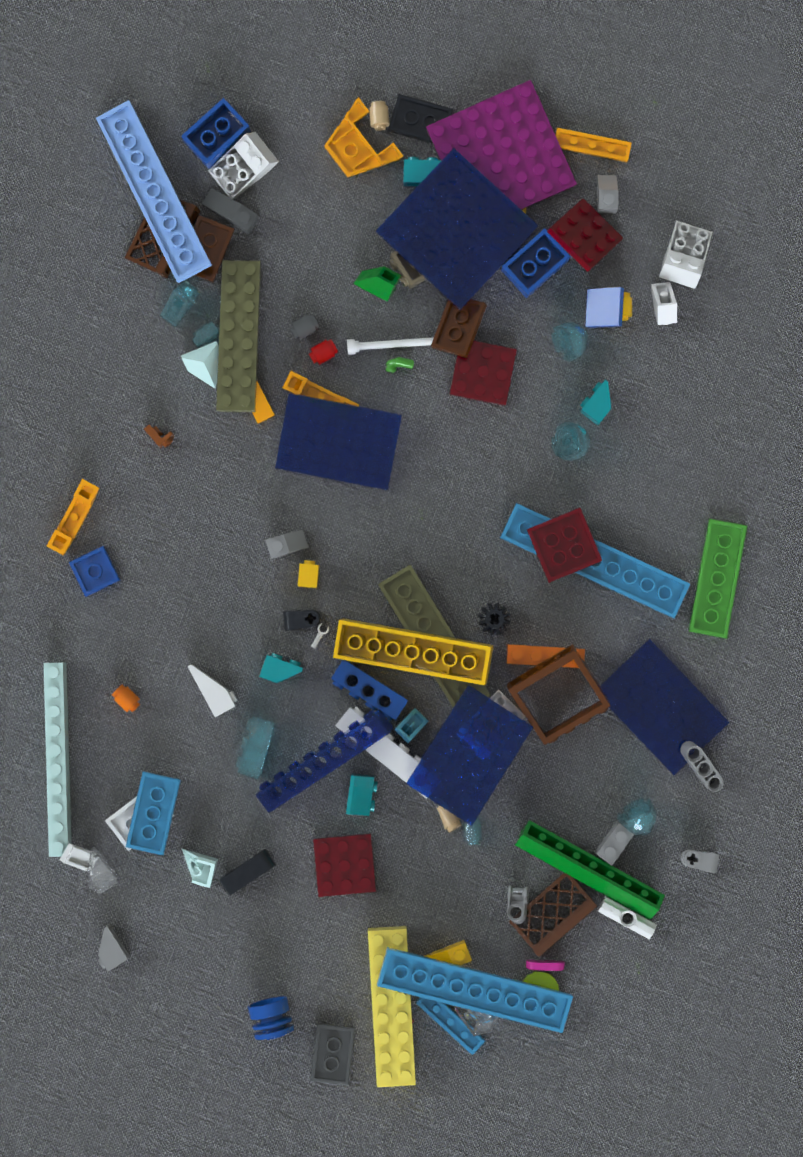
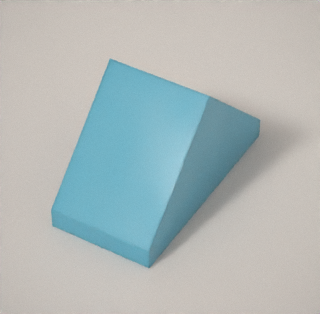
[394,708,428,743]

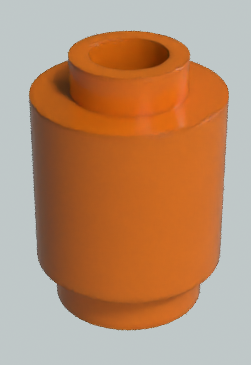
[112,684,140,713]

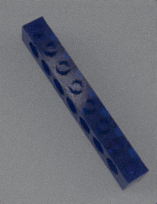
[255,709,394,813]

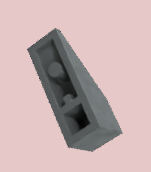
[201,188,259,235]

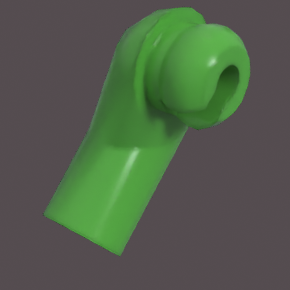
[385,357,414,373]

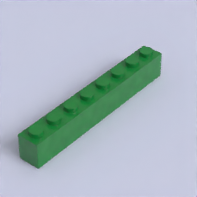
[515,820,665,920]

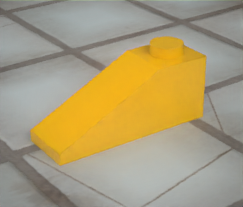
[424,940,472,966]

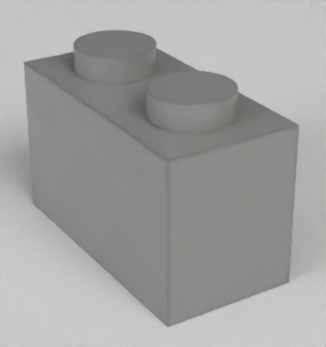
[594,821,634,865]

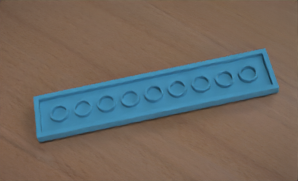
[500,503,690,619]
[377,947,573,1033]

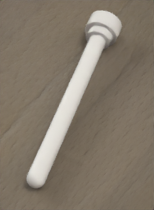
[347,337,434,355]

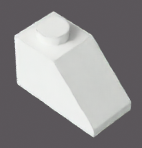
[651,282,677,325]

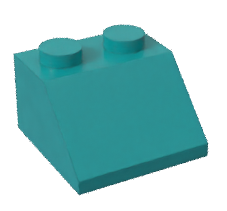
[346,773,378,816]

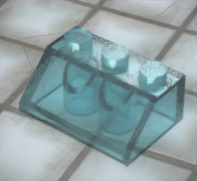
[236,716,276,780]

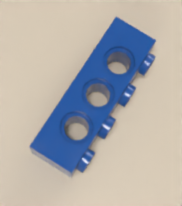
[331,660,408,721]

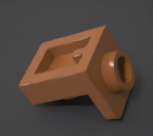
[144,424,174,448]

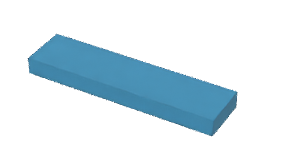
[415,997,485,1055]

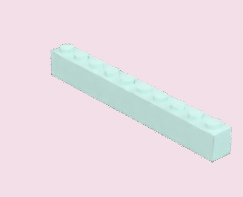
[43,662,72,857]

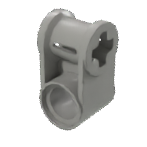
[681,849,720,873]
[507,885,529,924]

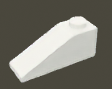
[188,664,238,717]

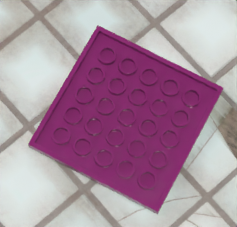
[426,80,577,232]

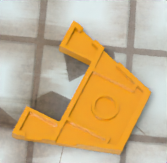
[324,97,404,178]

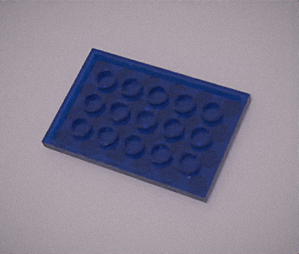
[275,392,402,490]
[594,639,729,775]
[405,685,533,826]

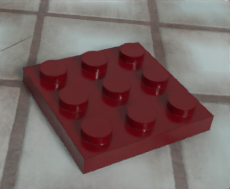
[547,198,623,272]
[450,341,517,406]
[527,508,602,583]
[313,833,376,897]

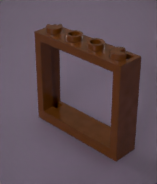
[507,644,610,745]

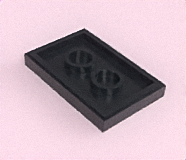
[388,94,453,144]

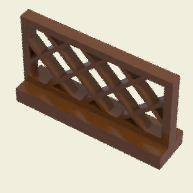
[125,200,200,279]
[509,873,597,957]

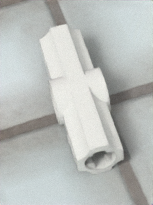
[598,896,657,939]

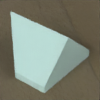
[181,341,219,389]
[182,849,218,888]

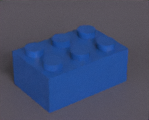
[181,98,251,169]
[501,228,571,299]

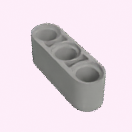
[680,741,724,792]

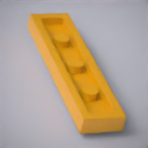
[555,128,632,162]

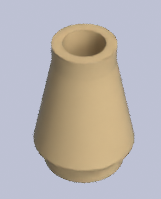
[437,803,462,833]

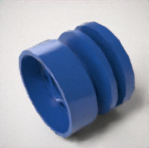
[248,996,294,1040]

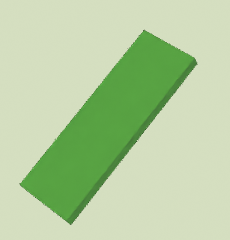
[688,519,747,639]

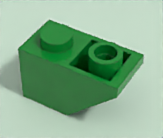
[354,266,401,301]

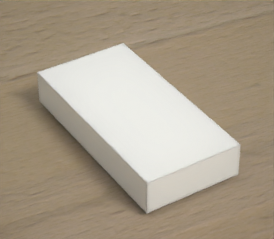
[60,843,99,872]

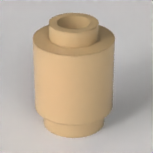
[369,101,390,131]

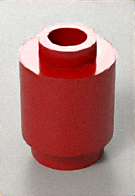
[309,339,338,365]

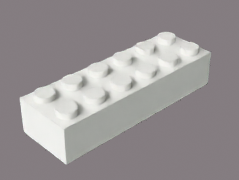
[335,707,441,799]

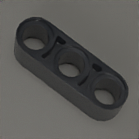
[219,849,276,896]

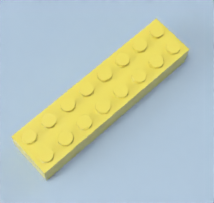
[368,926,416,1087]

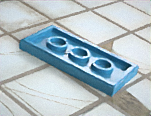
[126,771,181,855]

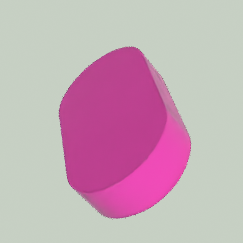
[526,960,565,971]

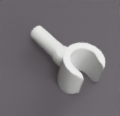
[311,623,329,648]

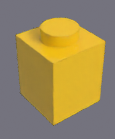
[298,560,319,589]

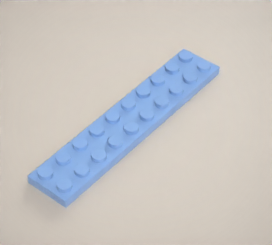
[96,100,212,283]

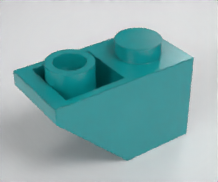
[403,157,442,187]
[580,380,611,426]
[259,653,304,683]

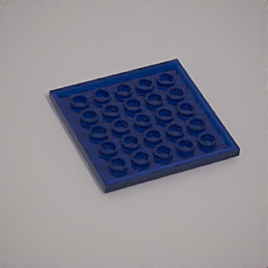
[376,148,538,310]

